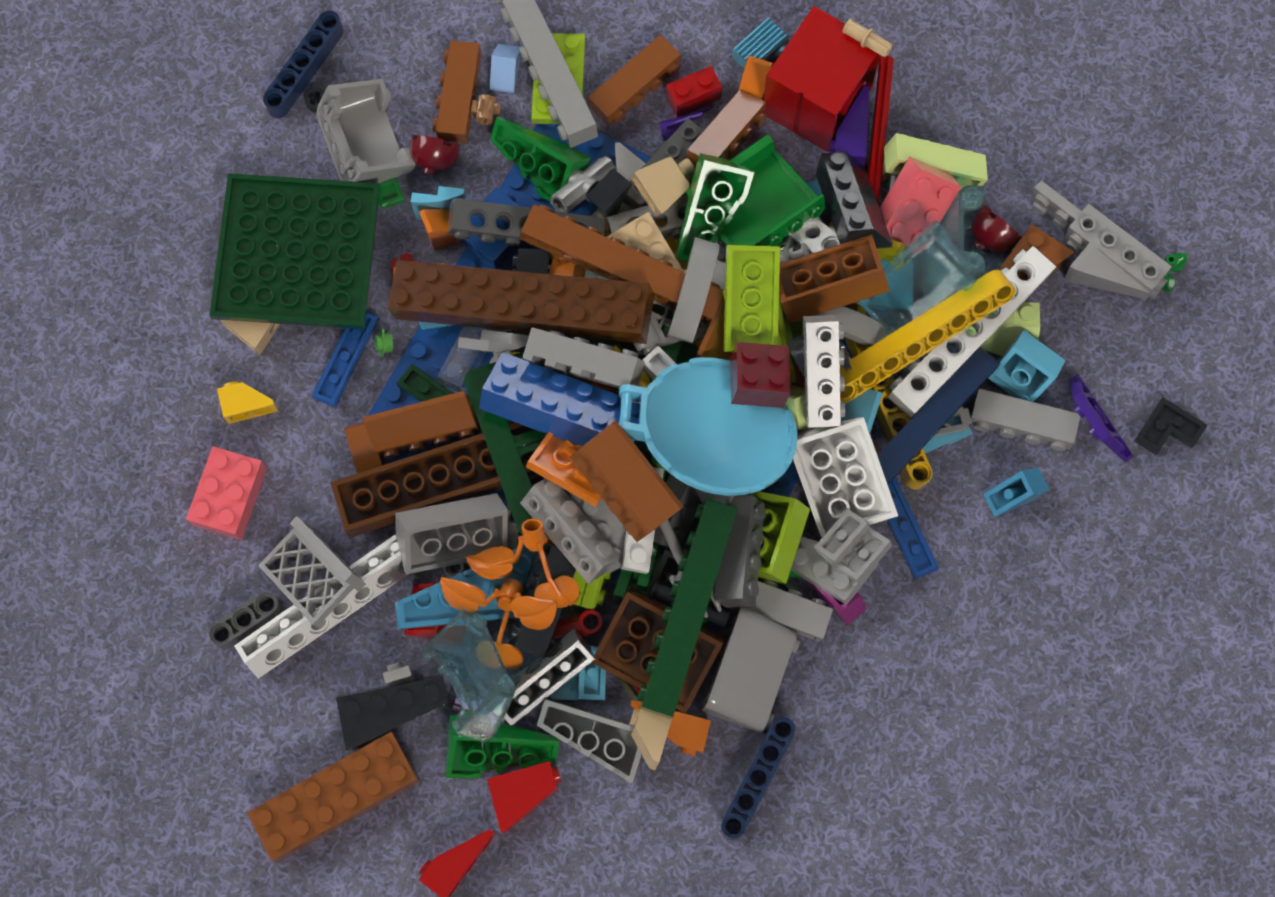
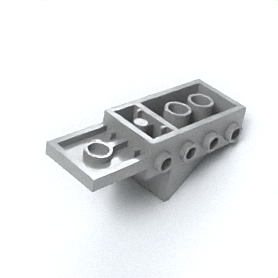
[1030,181,1172,302]

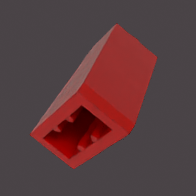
[487,761,561,834]

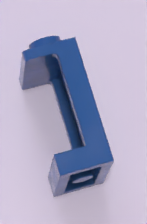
[458,187,526,269]

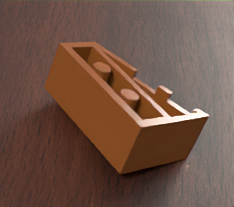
[999,224,1075,281]

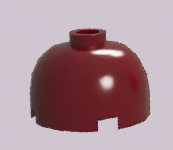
[410,134,461,176]
[971,205,1022,253]

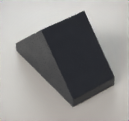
[586,168,632,219]

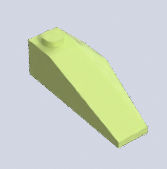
[964,302,1040,356]

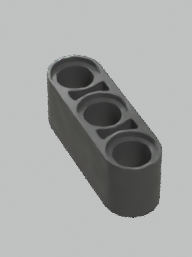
[209,592,282,649]

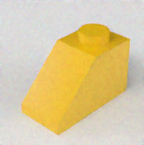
[217,381,278,424]

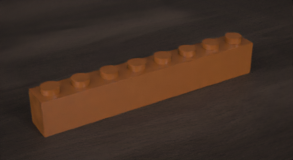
[519,204,723,325]

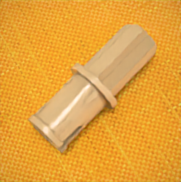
[842,18,893,57]

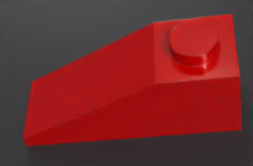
[419,829,496,897]

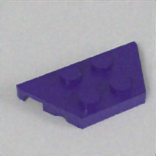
[1069,374,1134,462]

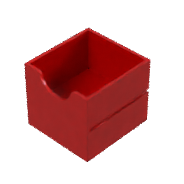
[764,6,881,152]

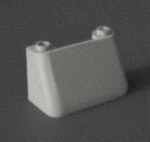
[317,79,416,183]
[700,607,801,733]

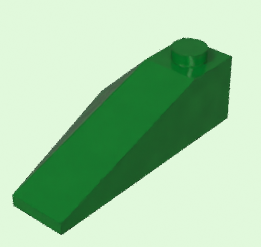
[490,117,590,202]
[676,153,754,261]

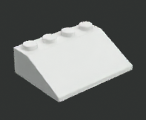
[793,417,898,538]

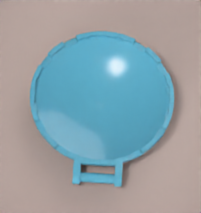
[618,357,797,496]

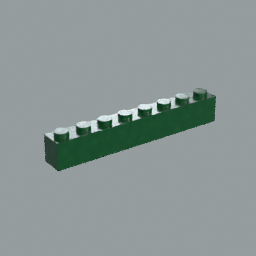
[637,498,738,719]

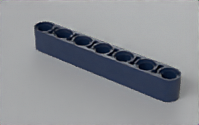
[877,347,1001,485]

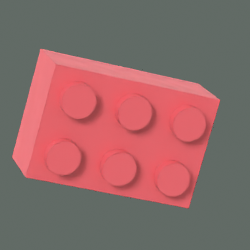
[880,156,961,252]
[186,446,267,540]

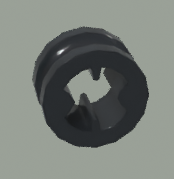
[304,88,324,113]

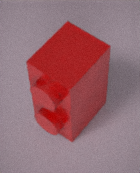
[666,66,722,117]

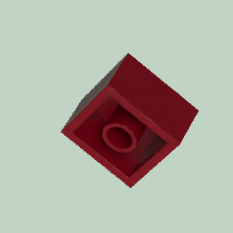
[730,342,791,408]

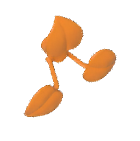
[466,519,580,608]
[440,577,557,671]

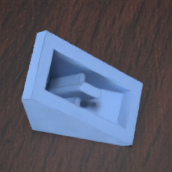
[490,44,521,93]

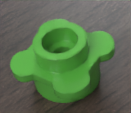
[374,328,393,357]

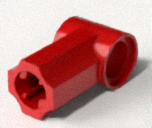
[553,610,605,642]

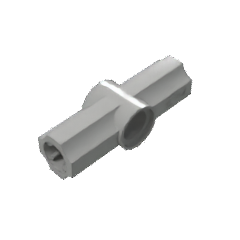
[550,156,616,213]

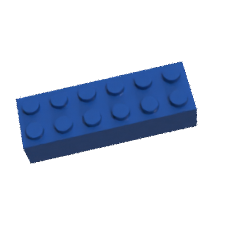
[479,352,640,446]

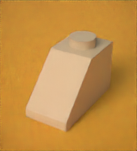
[629,709,672,770]

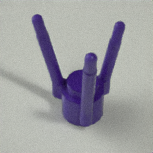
[659,105,713,141]

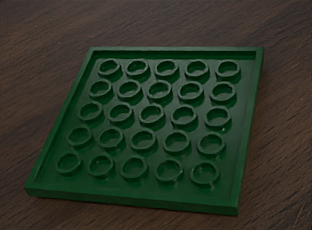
[209,173,380,330]

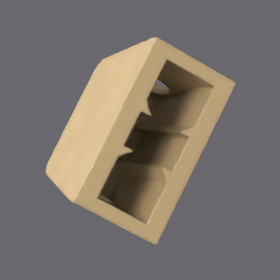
[629,156,695,217]
[220,320,280,355]

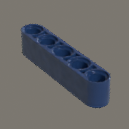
[263,10,344,118]
[721,717,795,840]

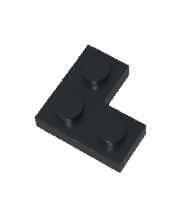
[1134,397,1207,455]

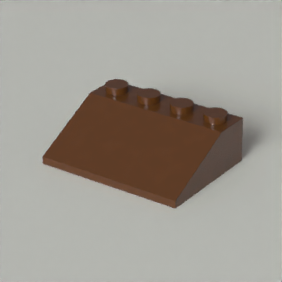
[591,587,726,714]

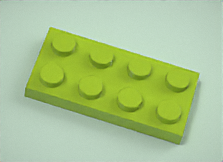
[531,33,585,124]
[724,245,780,352]

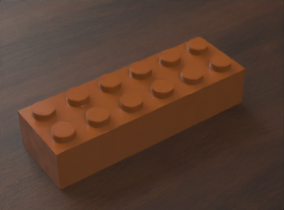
[247,731,420,863]

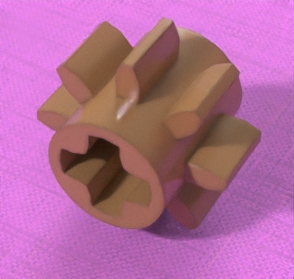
[470,95,501,125]

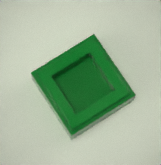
[379,177,405,210]

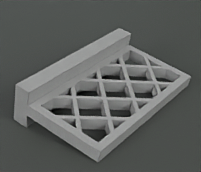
[258,516,366,628]

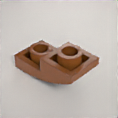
[344,422,383,474]

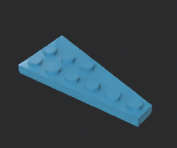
[395,545,534,629]

